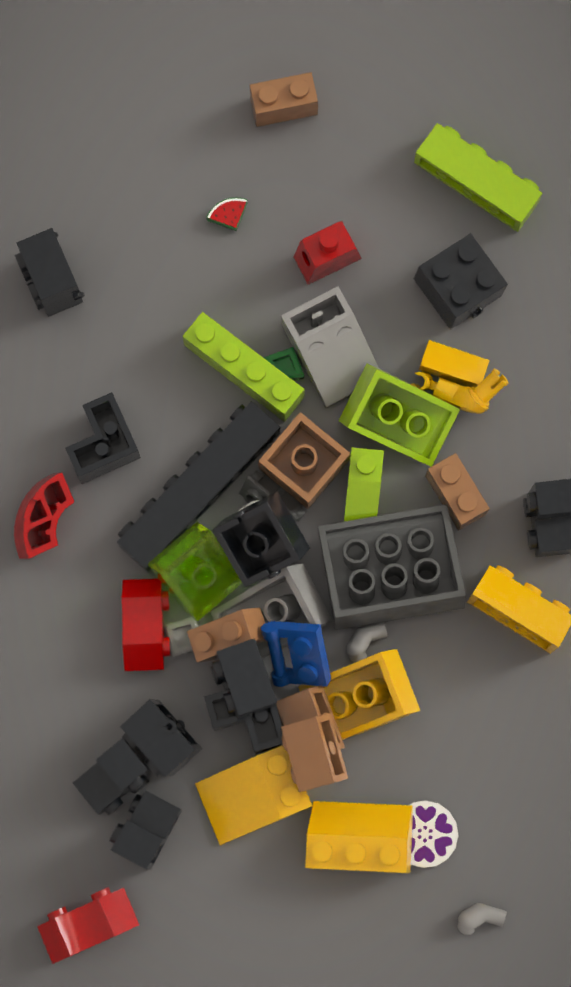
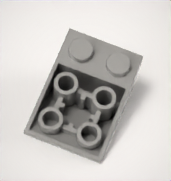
[281,286,379,408]

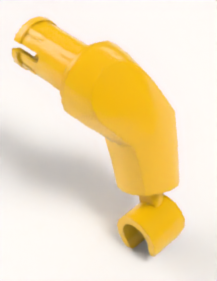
[411,368,509,414]

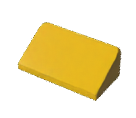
[419,340,490,387]

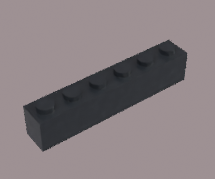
[117,401,280,573]

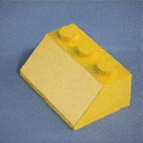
[467,565,571,654]
[305,801,413,873]

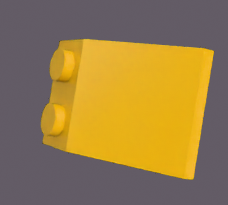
[298,649,420,740]
[195,745,312,845]

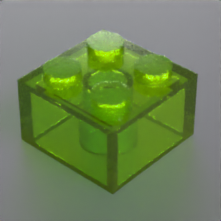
[147,522,242,621]

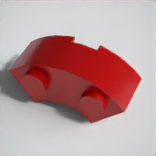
[14,472,74,559]
[121,578,171,671]
[37,887,139,964]

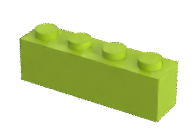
[414,123,542,232]
[182,312,305,422]

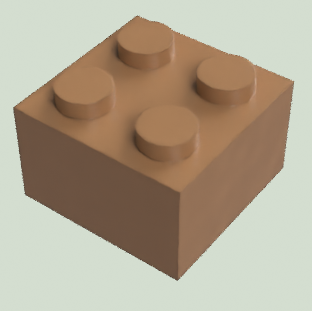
[258,412,351,509]

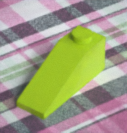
[344,447,384,522]

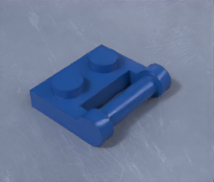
[261,621,331,687]

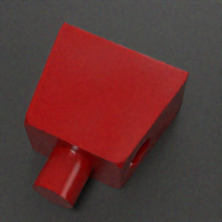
[294,221,362,285]

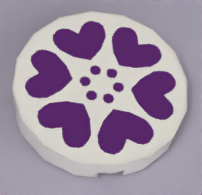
[410,801,458,868]

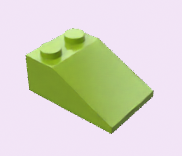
[338,363,460,467]

